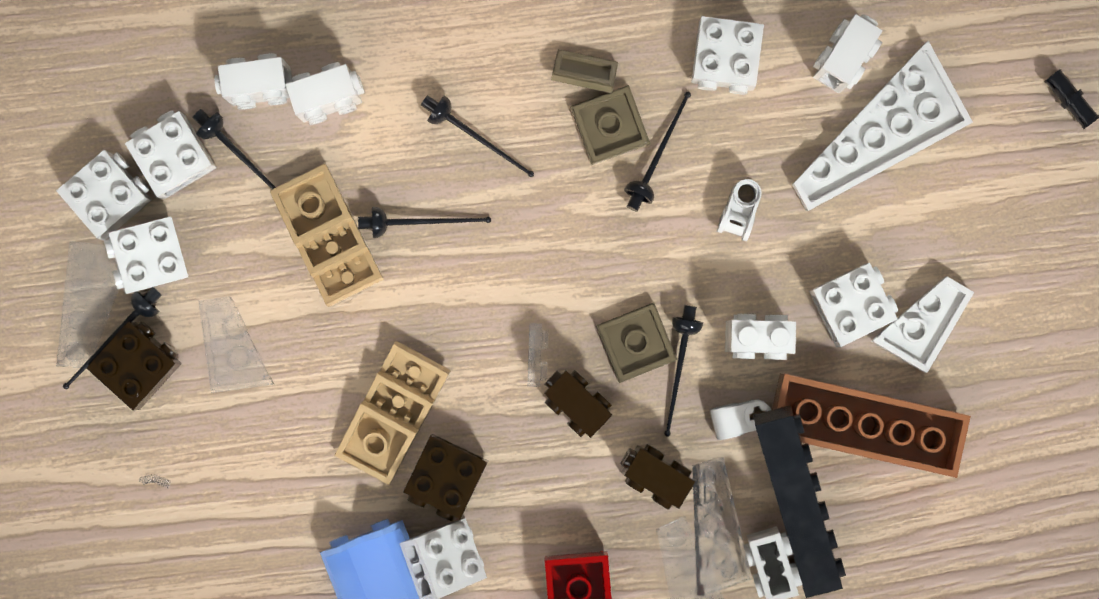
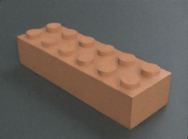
[772,373,971,478]

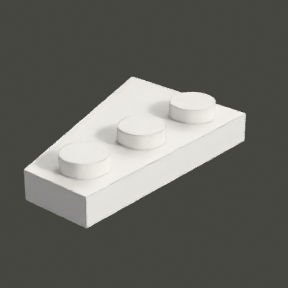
[871,276,974,373]

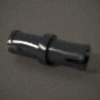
[1044,69,1099,130]

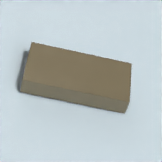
[551,49,618,93]

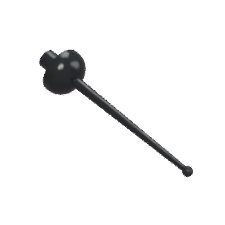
[624,92,691,212]
[421,95,534,177]
[192,109,276,189]
[358,207,491,238]
[63,287,162,390]
[664,305,704,437]

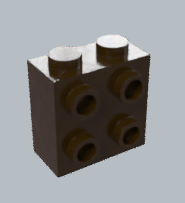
[86,321,182,411]
[544,370,612,438]
[403,434,489,521]
[620,444,696,510]

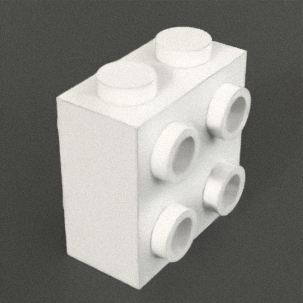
[813,14,883,93]
[691,16,764,95]
[214,53,292,110]
[285,62,365,125]
[125,111,217,200]
[56,150,152,240]
[104,216,188,294]
[809,263,898,347]
[725,314,796,360]
[400,518,487,599]
[743,526,802,599]

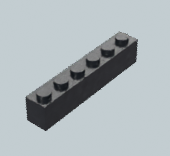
[754,405,846,598]

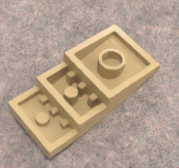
[270,164,384,307]
[334,341,451,485]

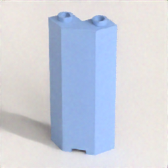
[320,519,419,599]

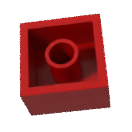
[545,551,612,599]

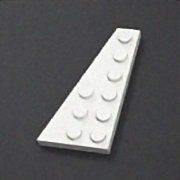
[792,41,973,211]

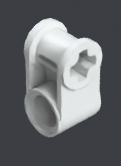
[717,179,762,242]
[710,399,771,440]

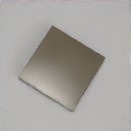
[570,85,650,165]
[596,302,677,383]

